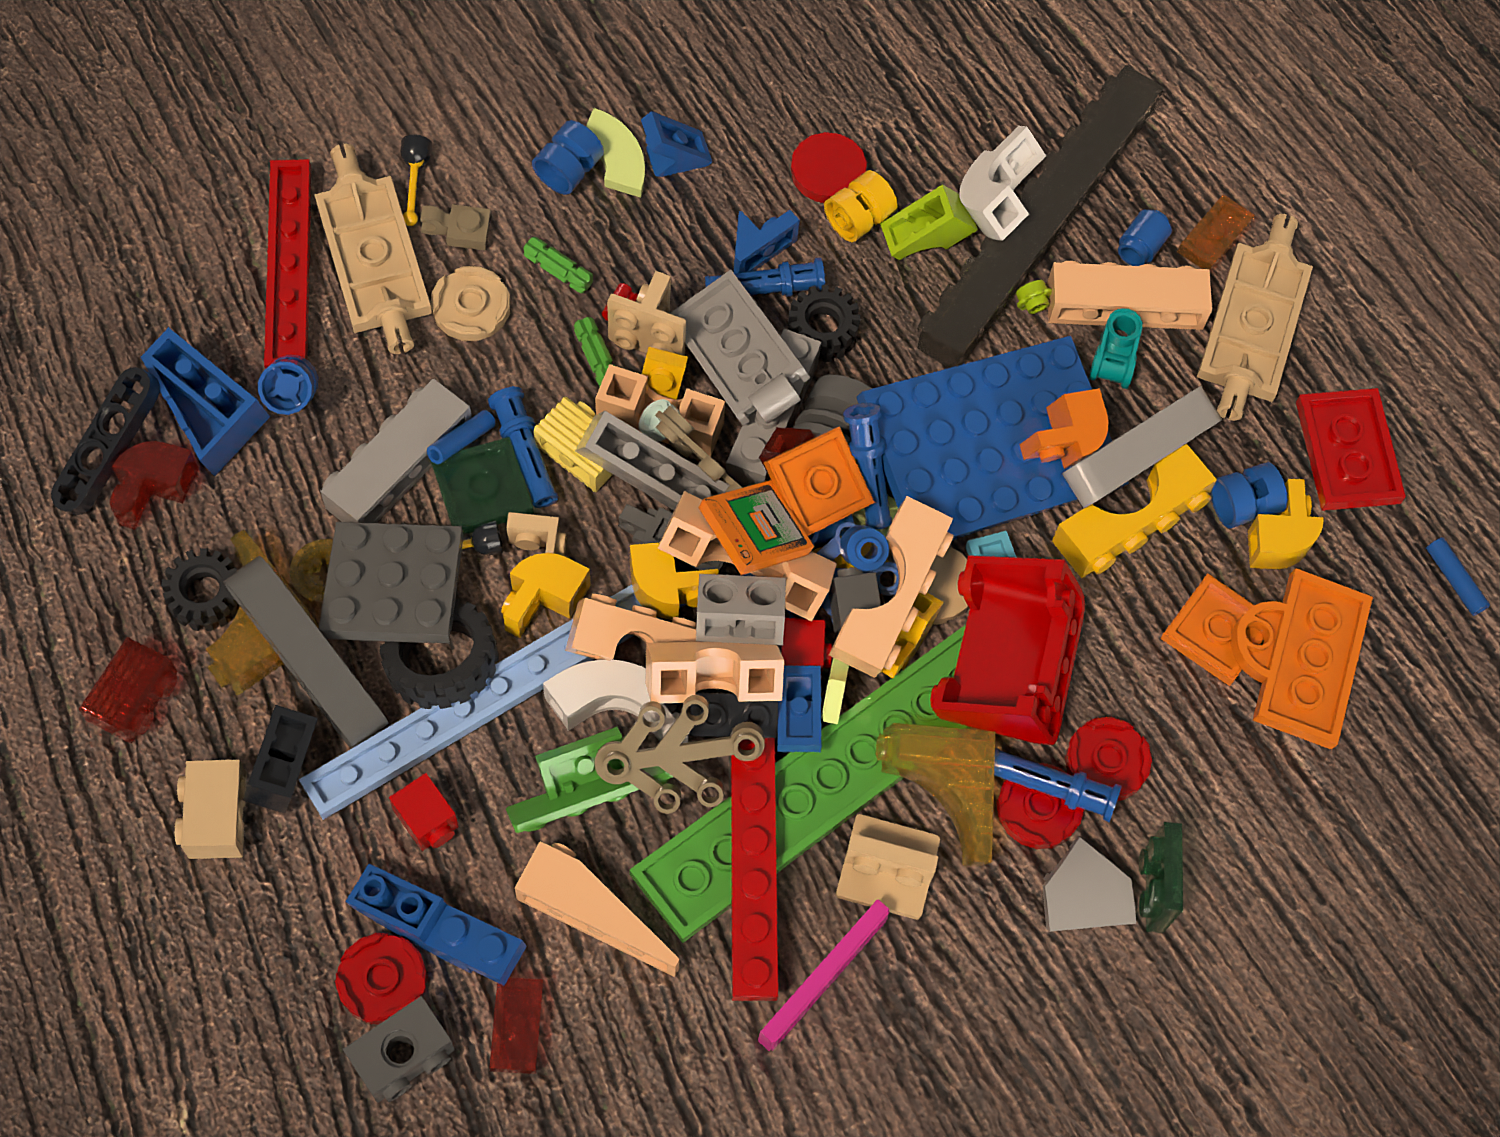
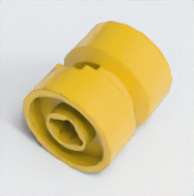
[824,170,898,242]

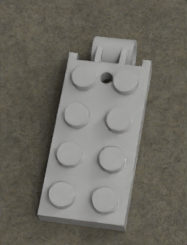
[669,270,810,426]

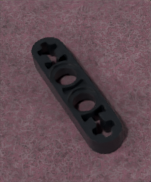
[51,367,160,515]

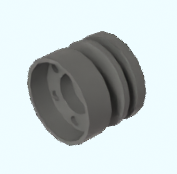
[787,374,872,463]

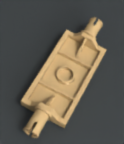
[314,144,432,354]
[1197,214,1313,421]

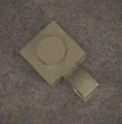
[420,204,491,251]

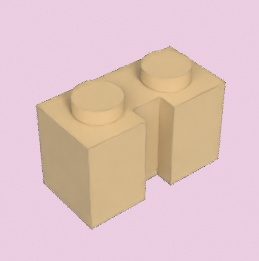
[175,760,247,859]

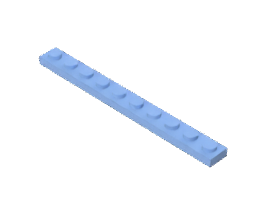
[299,585,686,820]

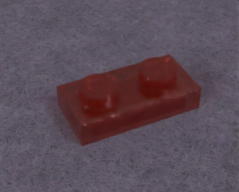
[489,978,544,1074]

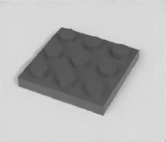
[319,522,464,644]

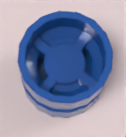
[532,120,604,195]
[258,355,319,415]
[1211,462,1288,529]

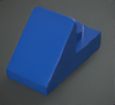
[641,111,713,177]
[734,210,800,274]
[777,666,821,752]

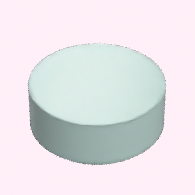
[639,399,680,442]

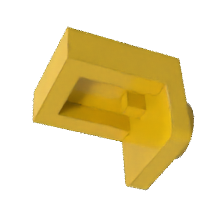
[642,347,688,400]

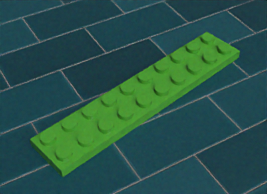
[629,625,972,943]

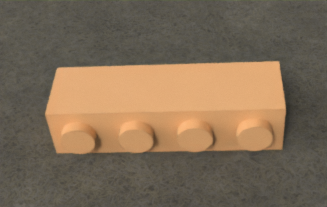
[1047,261,1212,330]

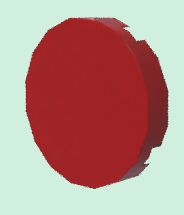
[791,132,867,203]
[1065,717,1152,801]
[996,763,1084,849]
[335,933,427,1024]

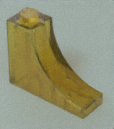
[206,529,319,696]
[876,723,995,867]

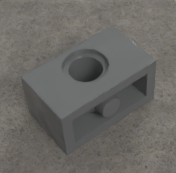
[343,996,455,1103]

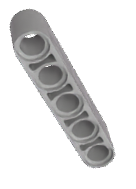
[1061,386,1222,509]

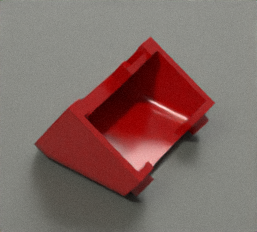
[930,555,1085,745]

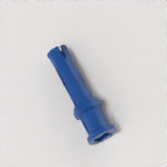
[705,257,825,297]
[488,386,558,508]
[843,403,892,529]
[987,748,1122,822]

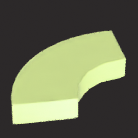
[586,108,645,198]
[821,633,849,724]

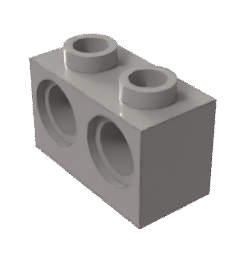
[696,574,786,645]

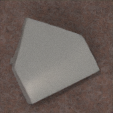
[1043,836,1136,932]

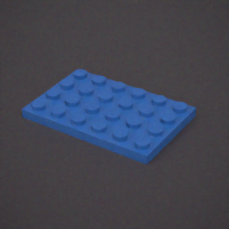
[856,336,1129,539]

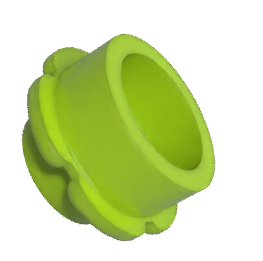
[1016,280,1052,314]

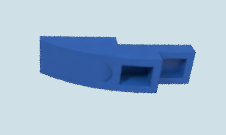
[345,864,527,986]

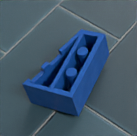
[140,327,270,477]

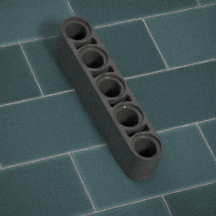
[223,556,389,749]

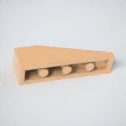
[515,841,680,977]

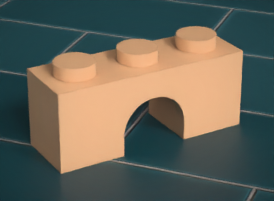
[595,364,725,457]
[565,594,699,661]
[645,642,784,703]

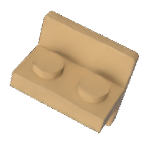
[607,271,686,356]
[836,814,940,920]

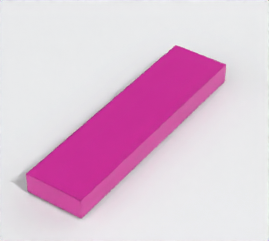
[758,899,890,1052]

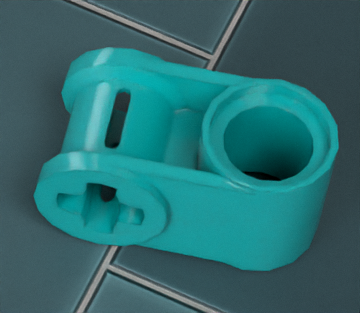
[1089,308,1143,389]

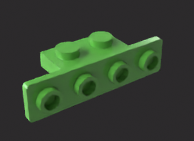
[506,727,673,833]

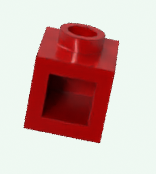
[780,618,832,677]
[389,773,459,852]

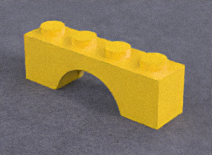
[1052,443,1217,579]

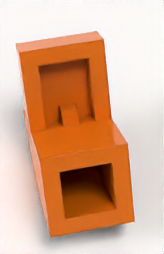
[1019,388,1108,469]

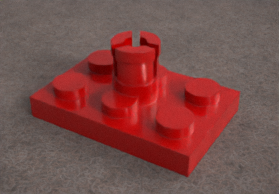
[1296,388,1406,511]

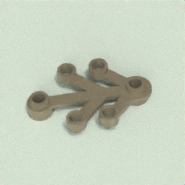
[655,406,751,493]
[595,695,765,814]

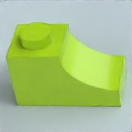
[880,184,978,260]

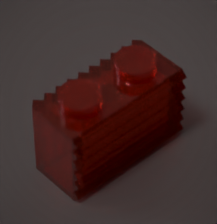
[79,637,178,743]

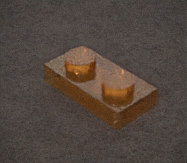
[1177,194,1255,271]

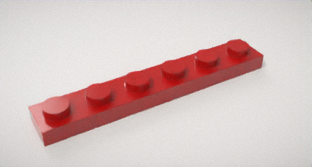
[264,159,312,369]
[731,738,778,1001]

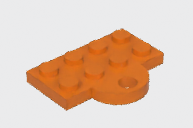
[1231,568,1373,750]

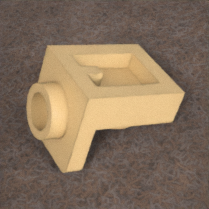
[506,512,567,556]

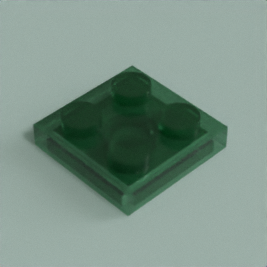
[430,437,534,535]
[1139,822,1183,933]

